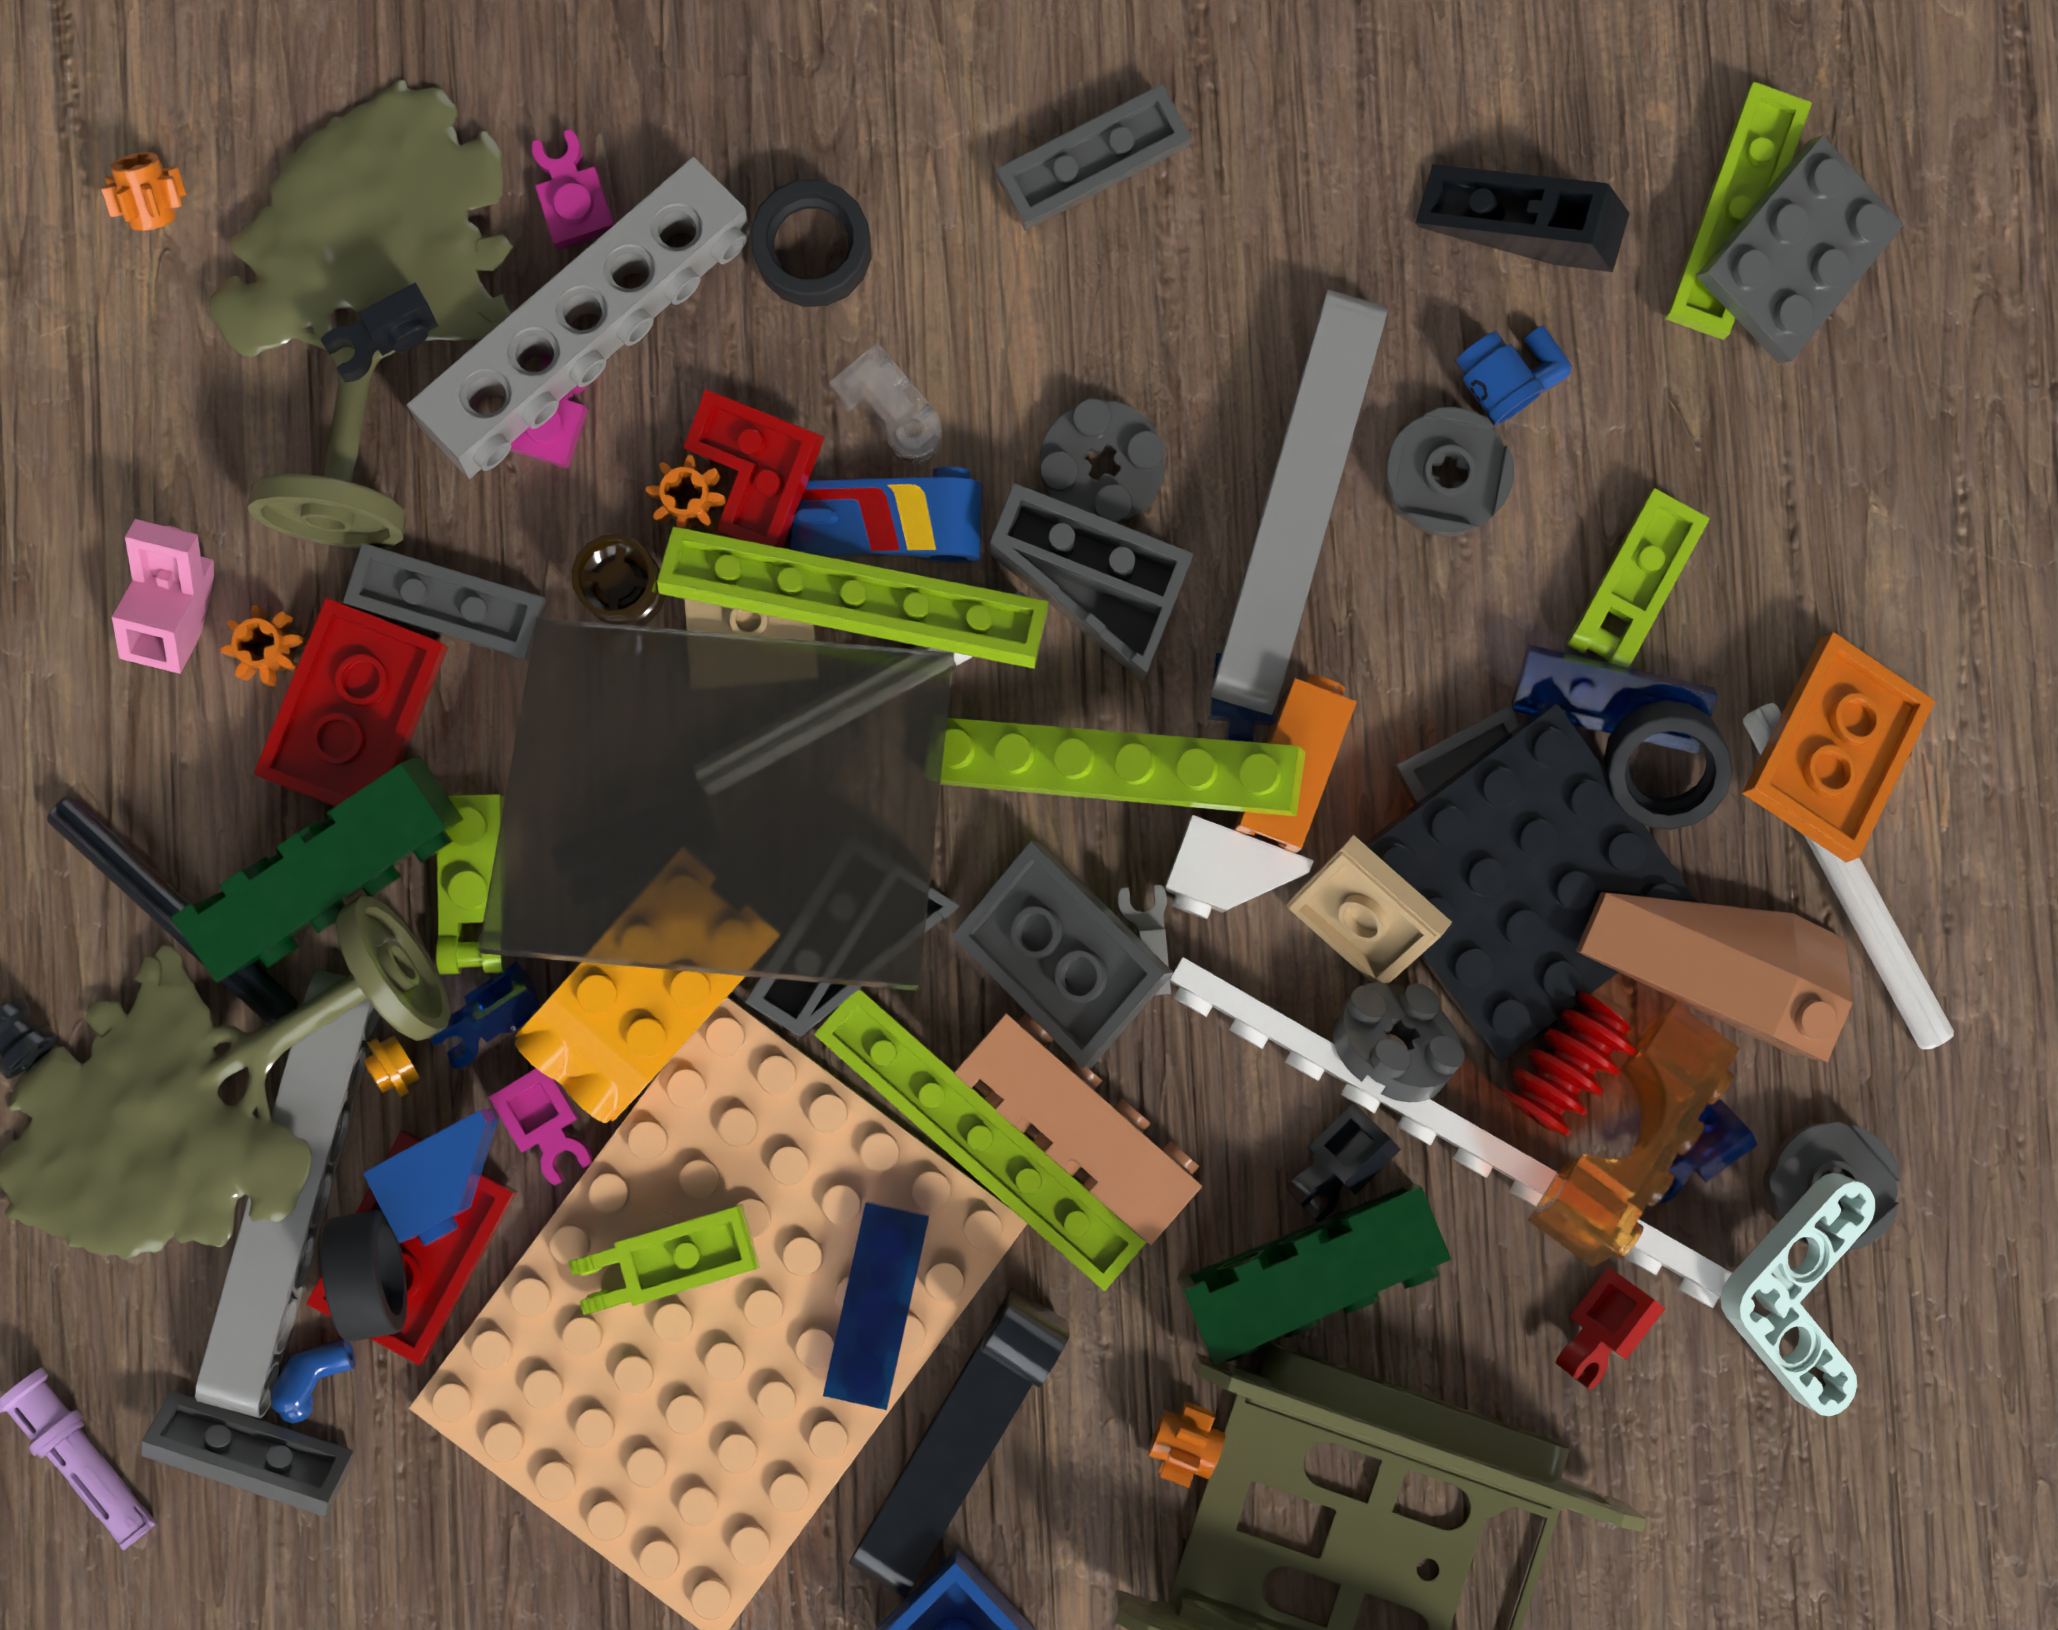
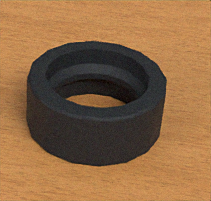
[751,179,872,307]
[1604,700,1733,830]
[321,1209,407,1342]

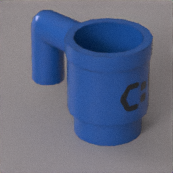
[1455,325,1572,426]

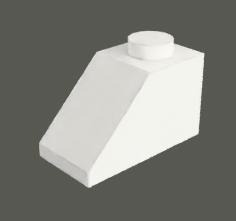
[1164,815,1314,919]

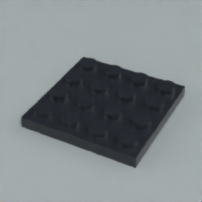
[1364,703,1699,1062]

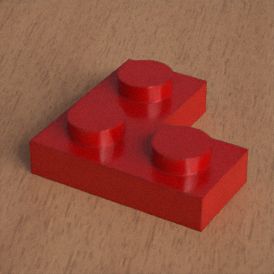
[683,389,825,548]

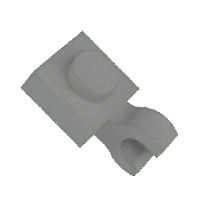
[1117,885,1171,996]

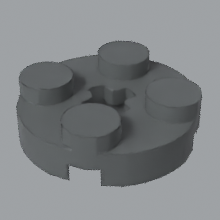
[1040,399,1165,524]
[1384,407,1514,537]
[1333,982,1465,1102]
[1763,1121,1900,1250]

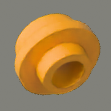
[363,1035,420,1098]

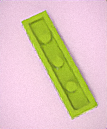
[1665,81,1812,340]

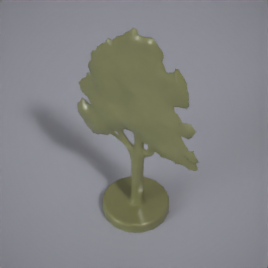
[210,79,513,548]
[0,896,451,1260]

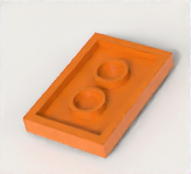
[1742,632,1936,863]

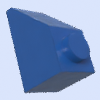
[363,1108,498,1246]

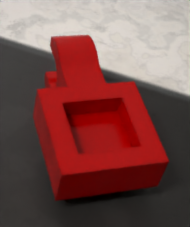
[1555,1266,1665,1391]

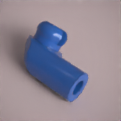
[270,1338,356,1423]

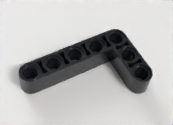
[849,1288,1070,1598]

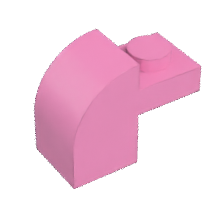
[112,519,214,674]

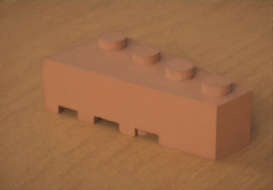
[954,1013,1202,1245]

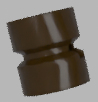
[571,534,666,630]

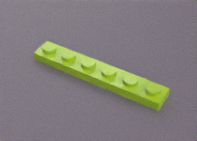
[657,527,1048,669]
[924,717,1306,817]
[814,989,1147,1292]

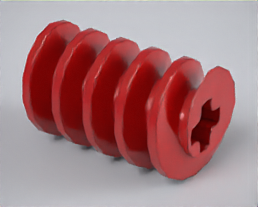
[1499,991,1637,1136]

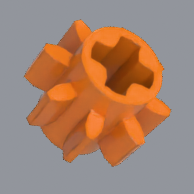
[100,152,186,231]
[646,455,727,531]
[220,605,307,687]
[1147,1401,1226,1488]

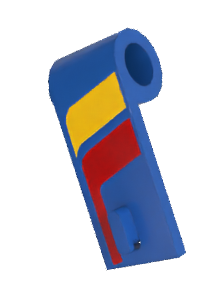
[790,467,983,564]

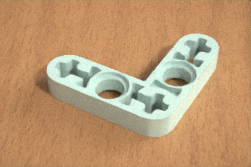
[1721,1173,1875,1416]

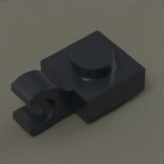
[321,282,439,382]
[1286,1102,1401,1222]

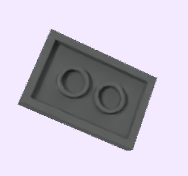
[1696,135,1904,364]
[952,841,1174,1069]

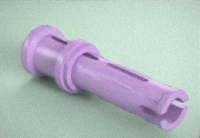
[0,1367,158,1551]

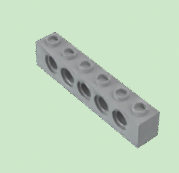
[407,156,750,479]

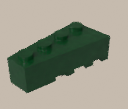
[170,756,464,983]
[1177,1183,1451,1366]

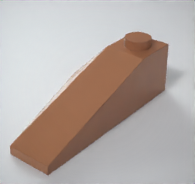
[1576,892,1853,1063]

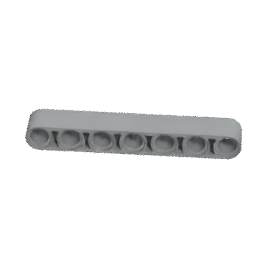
[1210,289,1388,715]
[195,969,380,1418]

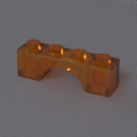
[1528,1002,1740,1267]

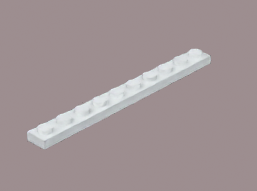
[1170,957,1732,1308]

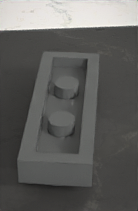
[996,84,1192,231]
[343,543,548,661]
[141,1390,354,1517]

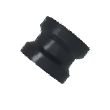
[0,998,58,1079]

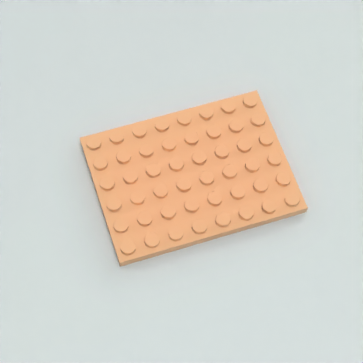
[409,996,1027,1630]

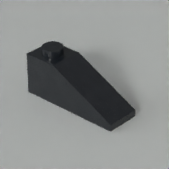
[1415,164,1630,272]

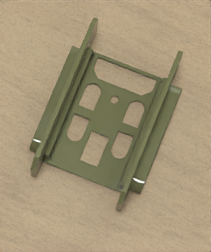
[1112,1343,1647,1630]

